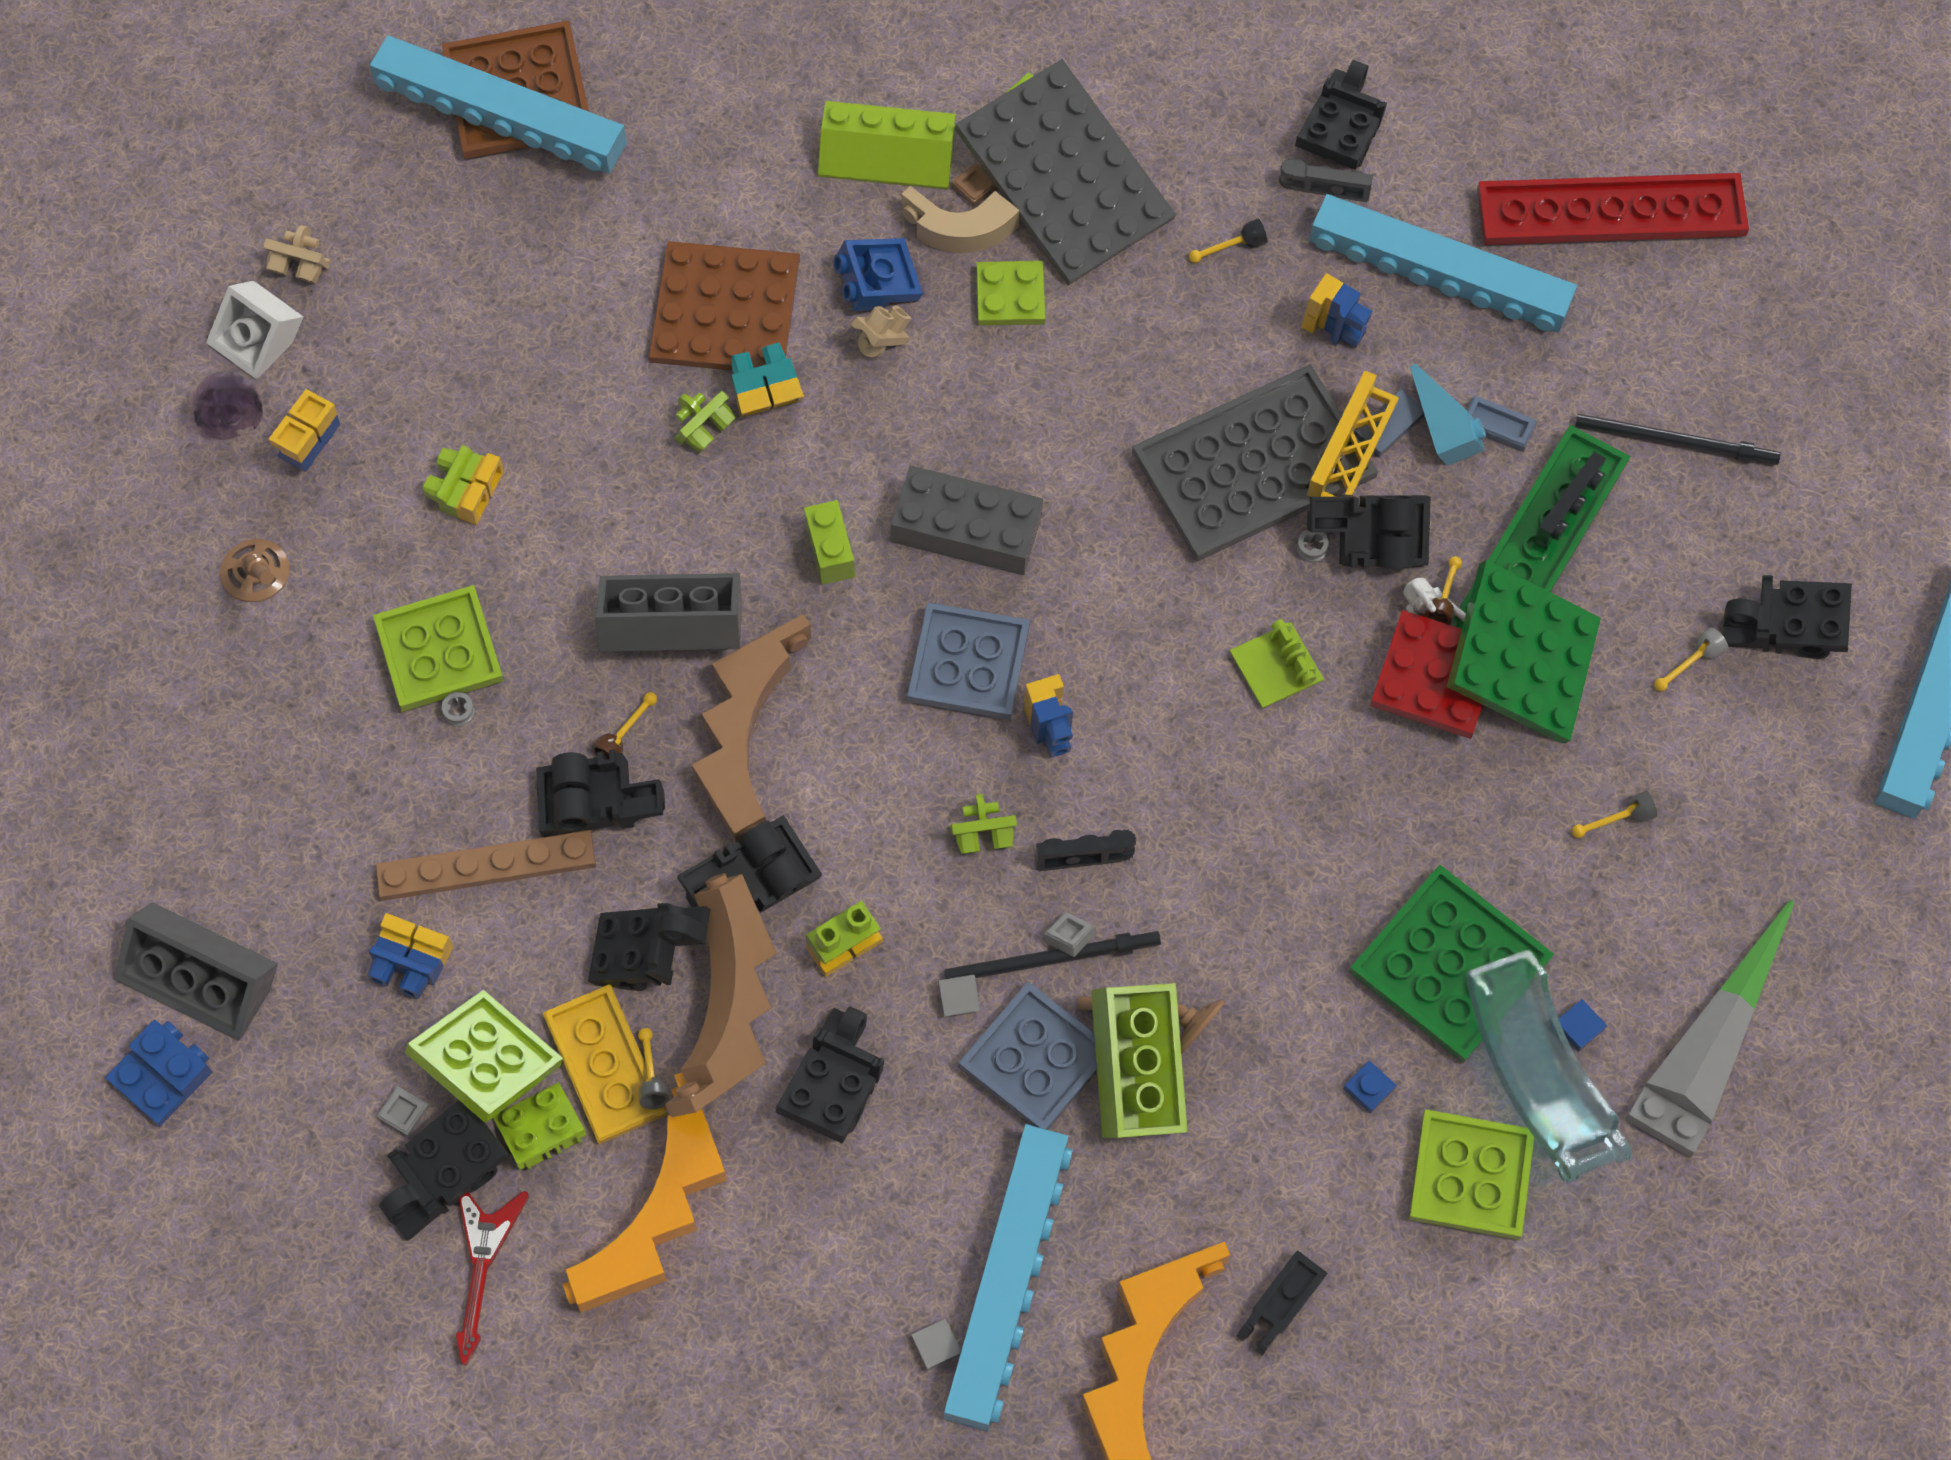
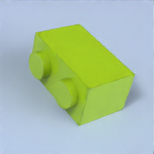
[804,500,855,585]

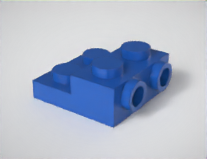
[833,238,923,311]
[105,1019,213,1127]

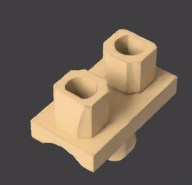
[263,225,332,284]
[851,306,911,358]

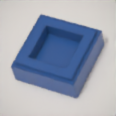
[1554,999,1607,1051]

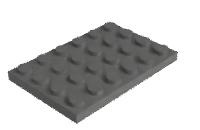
[954,59,1176,285]
[1132,364,1378,562]

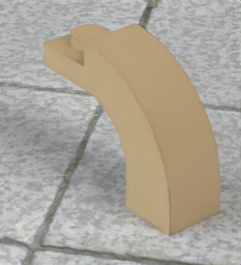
[901,186,1020,253]

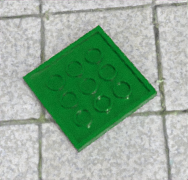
[1447,560,1601,743]
[1349,864,1554,1064]

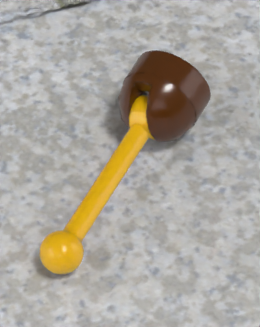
[1424,556,1462,625]
[591,692,657,759]

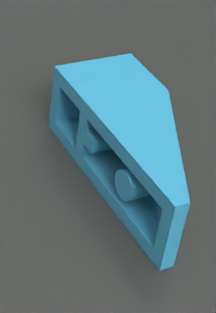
[1410,364,1486,465]

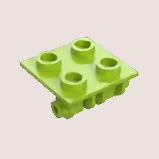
[1229,619,1324,709]
[493,1082,587,1170]

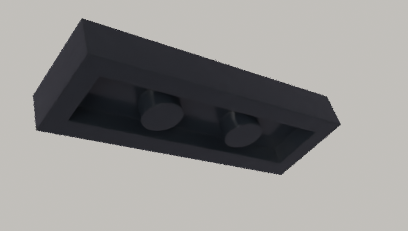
[1533,451,1606,549]

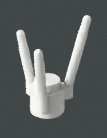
[1403,578,1466,622]

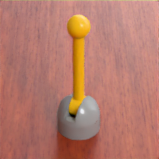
[1654,627,1728,691]

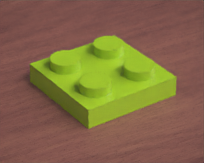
[976,261,1045,326]

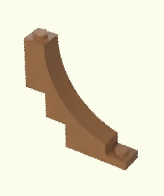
[692,614,812,843]
[665,873,776,1117]

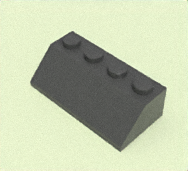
[113,902,278,1040]

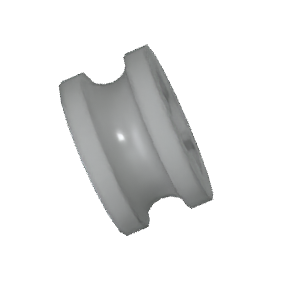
[1297,529,1329,562]
[441,692,475,727]

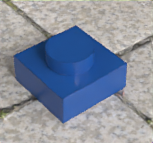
[1343,1060,1397,1114]

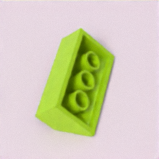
[818,101,956,190]
[1091,983,1188,1138]

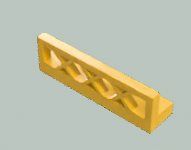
[1307,370,1399,497]

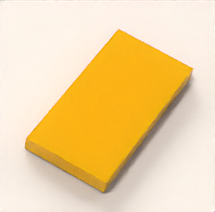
[543,984,667,1145]

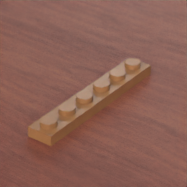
[376,830,596,901]

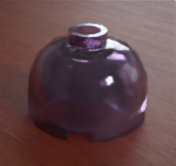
[192,371,263,440]

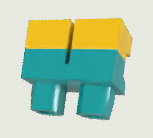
[730,343,804,418]

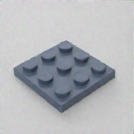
[907,602,1030,720]
[958,982,1097,1130]

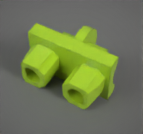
[674,391,736,453]
[950,793,1017,854]

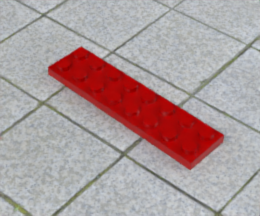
[1477,173,1749,245]

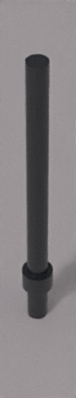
[1575,414,1781,465]
[944,931,1161,979]

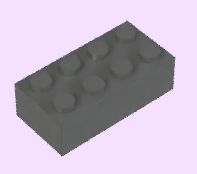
[891,465,1043,575]
[595,573,742,653]

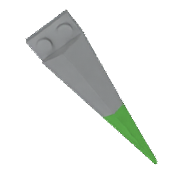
[1625,900,1794,1158]

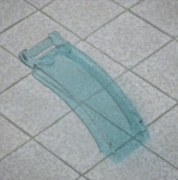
[1466,950,1632,1183]

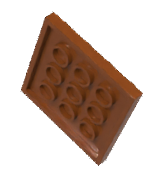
[442,20,589,159]
[649,241,800,370]

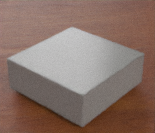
[1044,912,1096,957]
[938,974,980,1017]
[376,1086,429,1138]
[911,1318,961,1371]

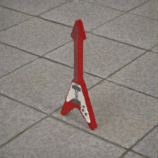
[456,1191,529,1366]

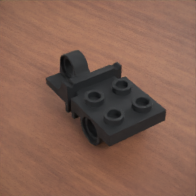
[1295,60,1387,170]
[1307,495,1431,569]
[1723,575,1852,659]
[536,749,665,837]
[677,815,822,913]
[588,903,711,991]
[776,1006,885,1144]
[379,1100,510,1241]

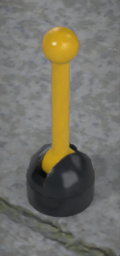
[1189,218,1268,263]

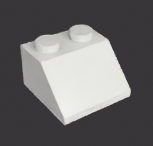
[206,281,303,379]

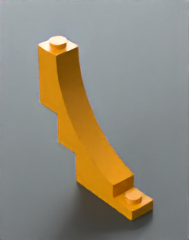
[562,1072,727,1312]
[1082,1241,1230,1460]

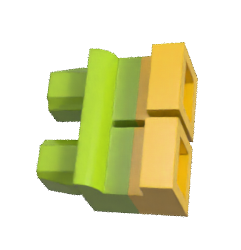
[422,445,504,526]
[806,900,883,977]

